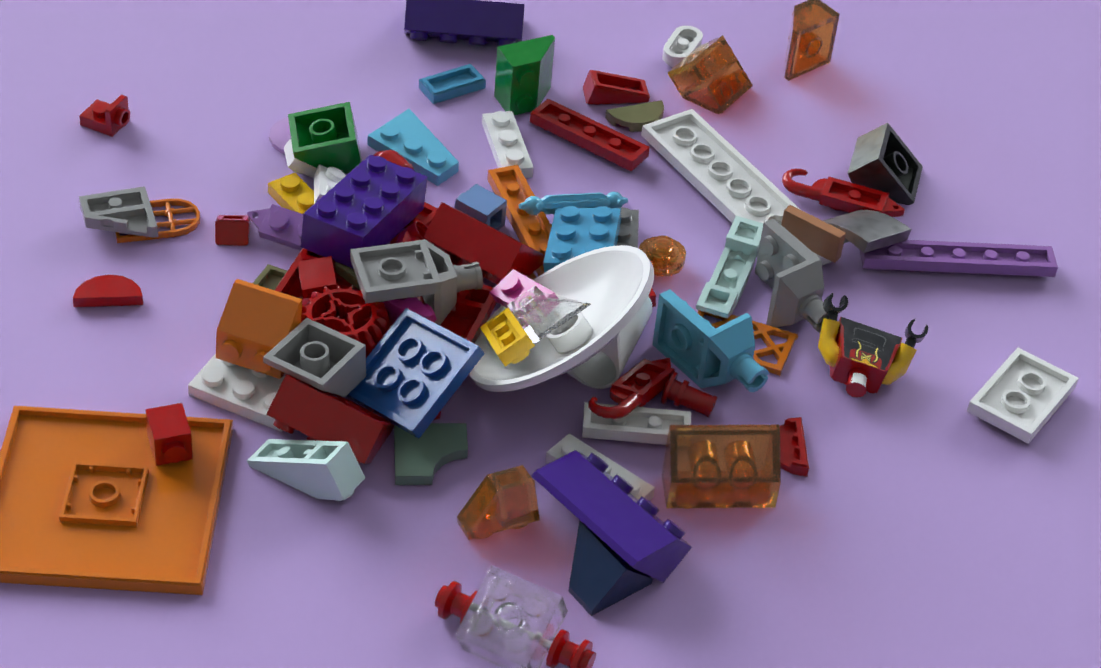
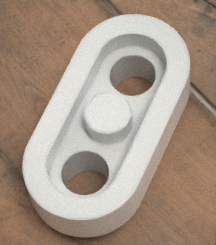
[662,26,703,68]

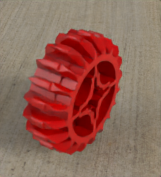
[301,285,390,358]

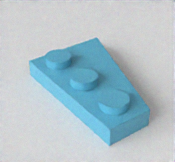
[367,109,459,186]

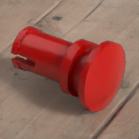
[661,372,718,417]

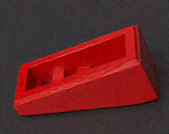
[583,70,650,105]

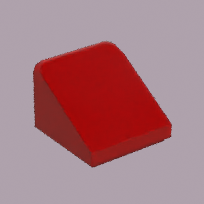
[215,215,251,246]

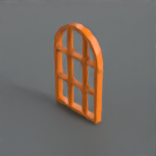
[115,199,200,243]

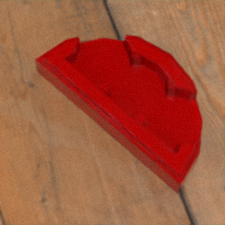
[73,274,143,307]
[768,417,809,477]

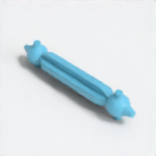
[518,192,628,215]

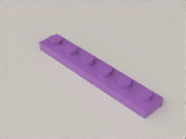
[859,240,1058,277]

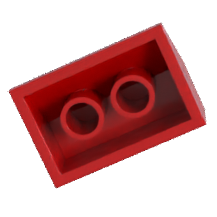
[423,202,545,285]
[266,375,394,464]

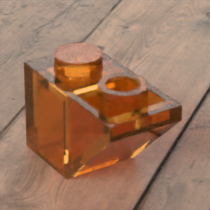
[457,465,540,540]

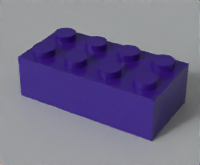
[300,154,428,268]

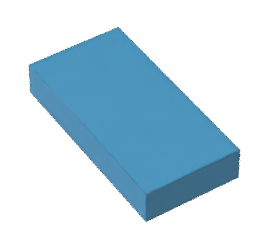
[419,64,486,104]

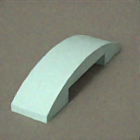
[696,216,763,319]

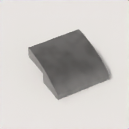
[823,210,912,253]

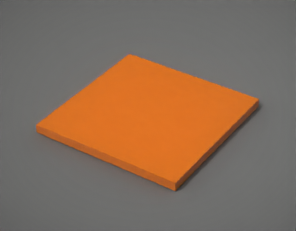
[0,406,233,595]

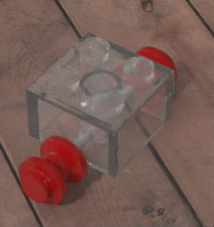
[435,565,596,668]

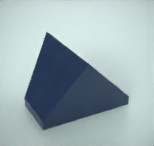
[568,521,653,616]

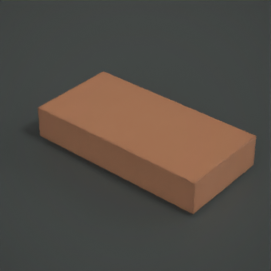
[781,205,846,263]

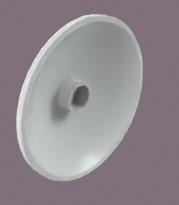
[469,245,654,392]

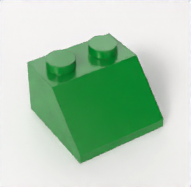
[494,35,555,115]
[288,102,362,174]

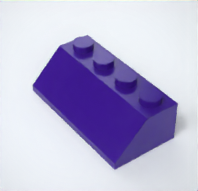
[404,0,525,46]
[531,450,692,583]

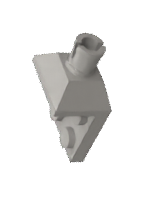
[755,218,828,333]
[350,239,483,325]

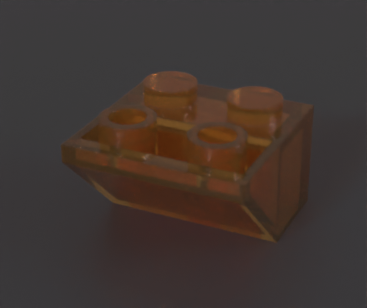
[667,35,753,114]

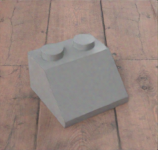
[263,318,366,397]

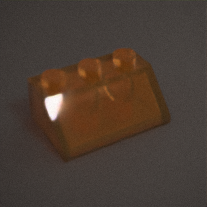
[662,424,781,509]

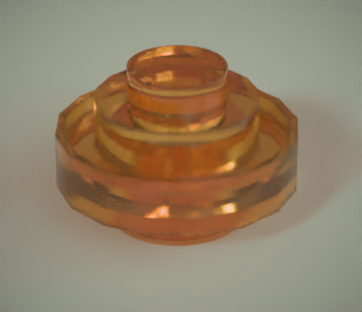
[639,235,686,276]

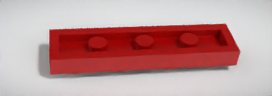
[530,99,650,171]

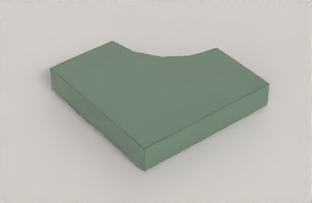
[394,423,468,485]

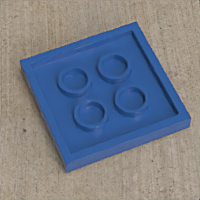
[346,308,485,439]

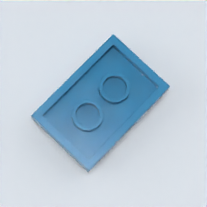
[543,206,621,273]

